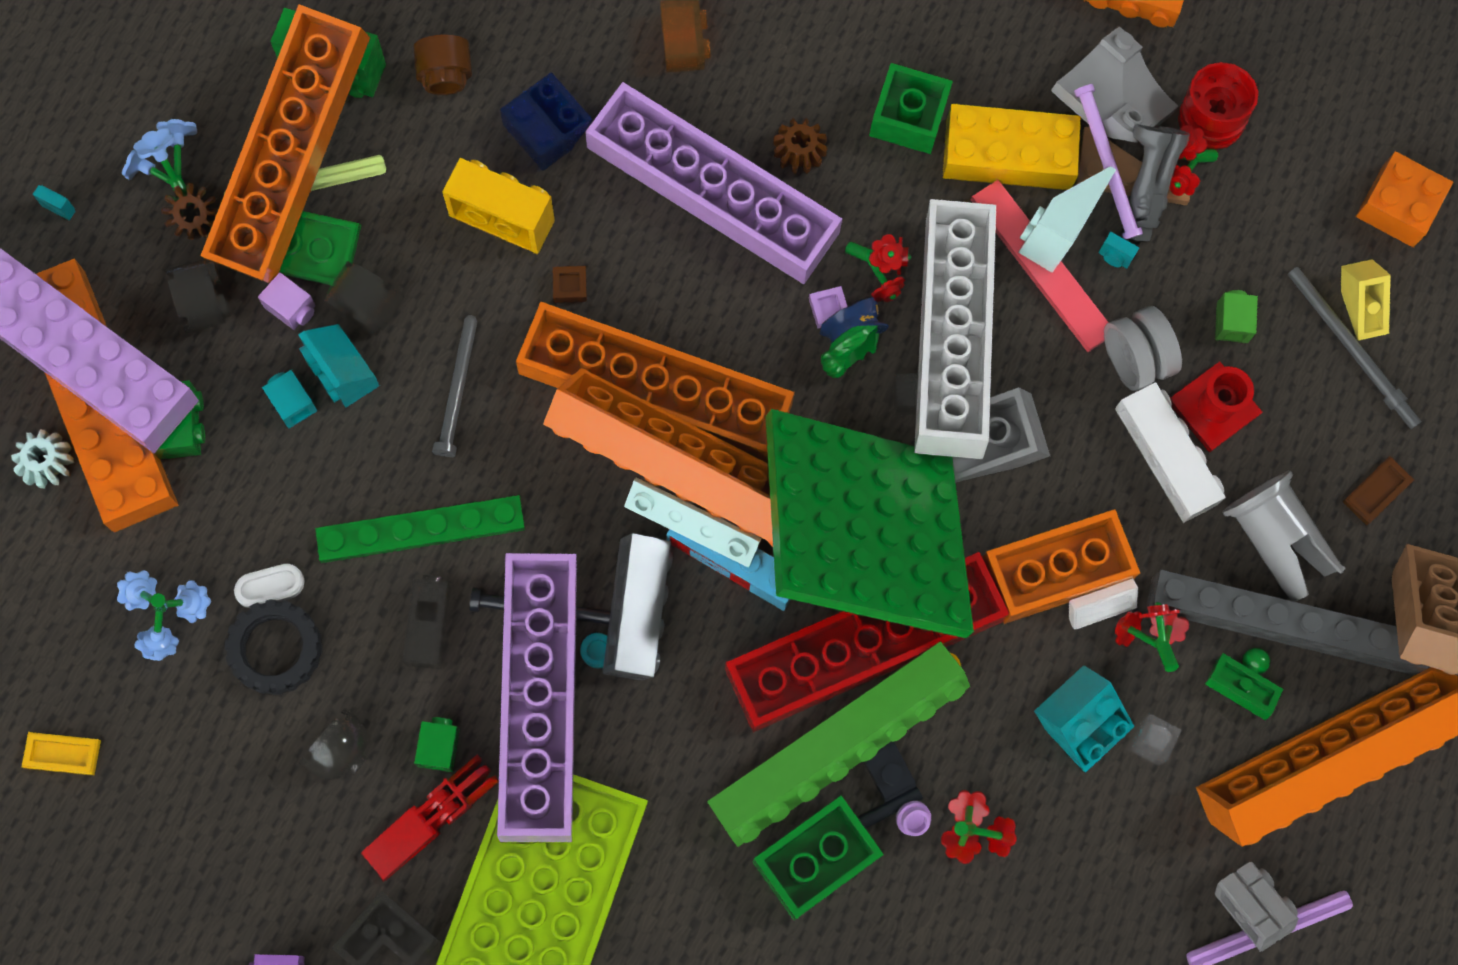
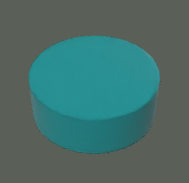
[580,633,607,669]

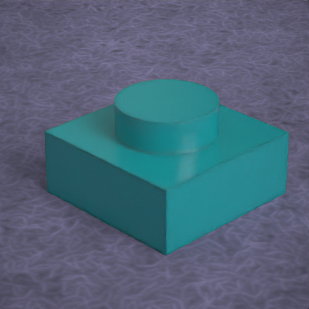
[1099,232,1139,269]

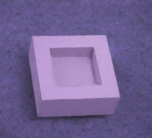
[809,286,847,329]

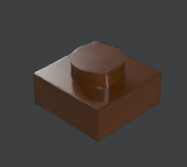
[553,266,587,303]

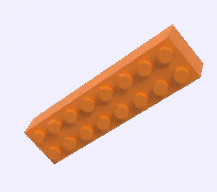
[200,4,370,283]
[36,258,179,532]
[516,302,795,463]
[543,368,773,547]
[1196,667,1458,847]

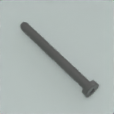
[432,315,477,458]

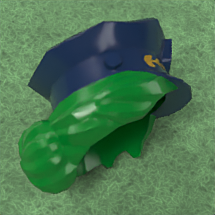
[819,297,888,378]

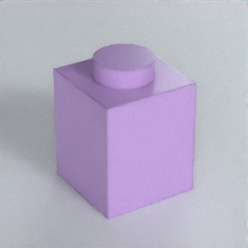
[258,272,316,330]

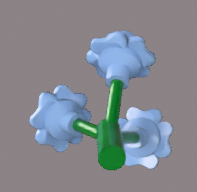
[117,570,211,661]

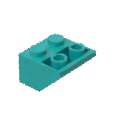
[298,324,380,408]
[1034,665,1135,773]

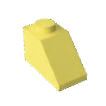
[1341,259,1391,341]

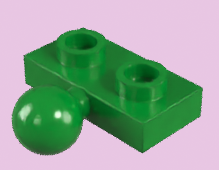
[1205,648,1283,721]

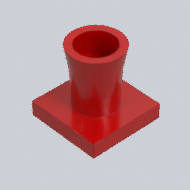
[1170,361,1263,453]

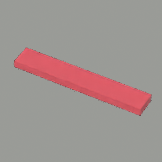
[971,180,1109,352]

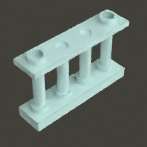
[624,477,762,568]

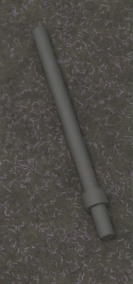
[1287,267,1422,430]

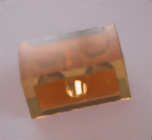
[660,0,710,73]

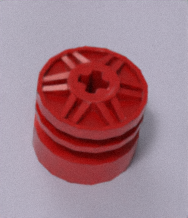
[1178,62,1259,150]

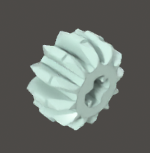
[11,429,74,489]

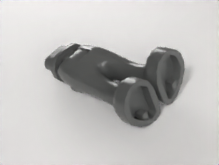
[1129,124,1190,241]

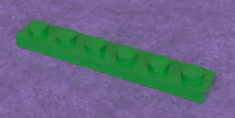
[315,495,525,563]

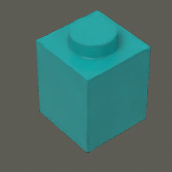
[262,370,317,429]

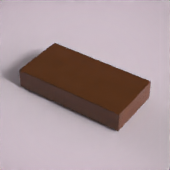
[1342,456,1414,525]

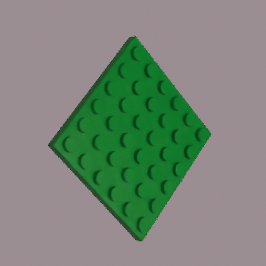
[765,409,974,638]

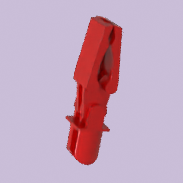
[361,754,499,882]

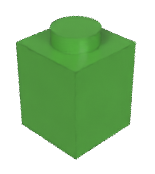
[1215,290,1258,343]

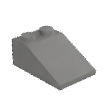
[952,387,1050,482]

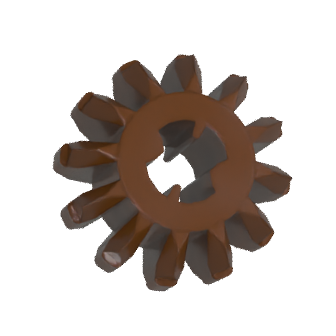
[773,117,828,174]
[161,182,218,240]

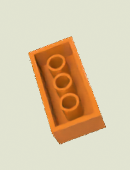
[982,509,1140,624]

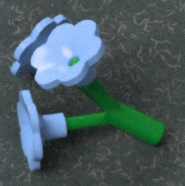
[122,119,197,208]

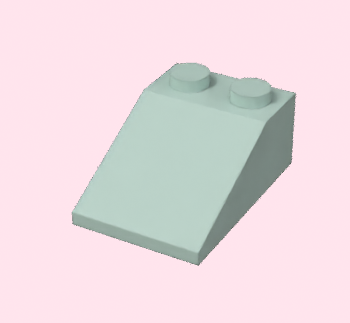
[1018,166,1116,273]

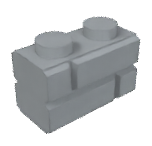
[1215,862,1299,952]

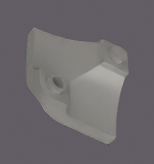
[1051,27,1178,143]

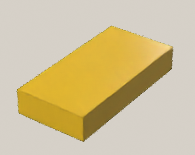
[22,732,101,776]

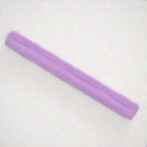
[1186,891,1353,965]

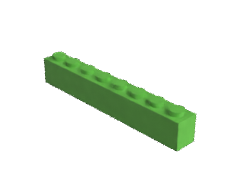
[707,641,970,847]

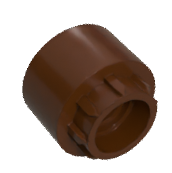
[413,35,472,95]

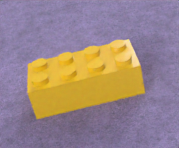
[943,104,1081,190]

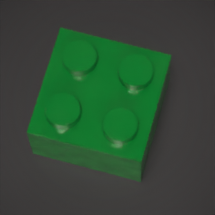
[869,63,953,154]

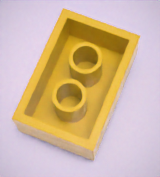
[442,158,555,254]

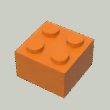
[1355,151,1453,248]

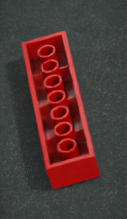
[725,552,1009,733]

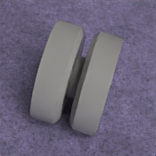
[1104,306,1182,391]

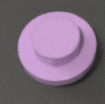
[896,801,931,836]

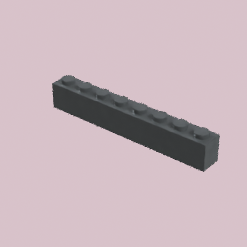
[1146,570,1428,675]

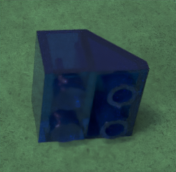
[500,72,592,171]

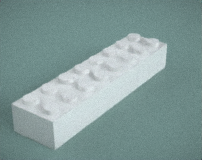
[914,199,996,459]

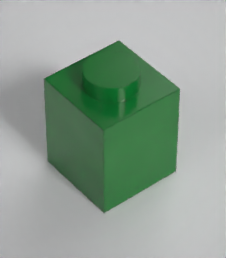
[414,717,460,772]

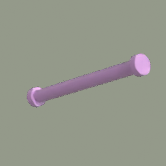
[1074,84,1143,240]

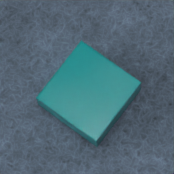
[32,185,76,221]

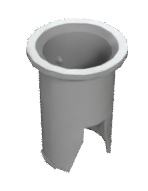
[1222,471,1345,602]

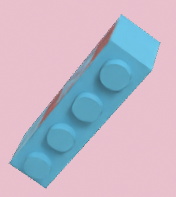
[667,529,791,611]

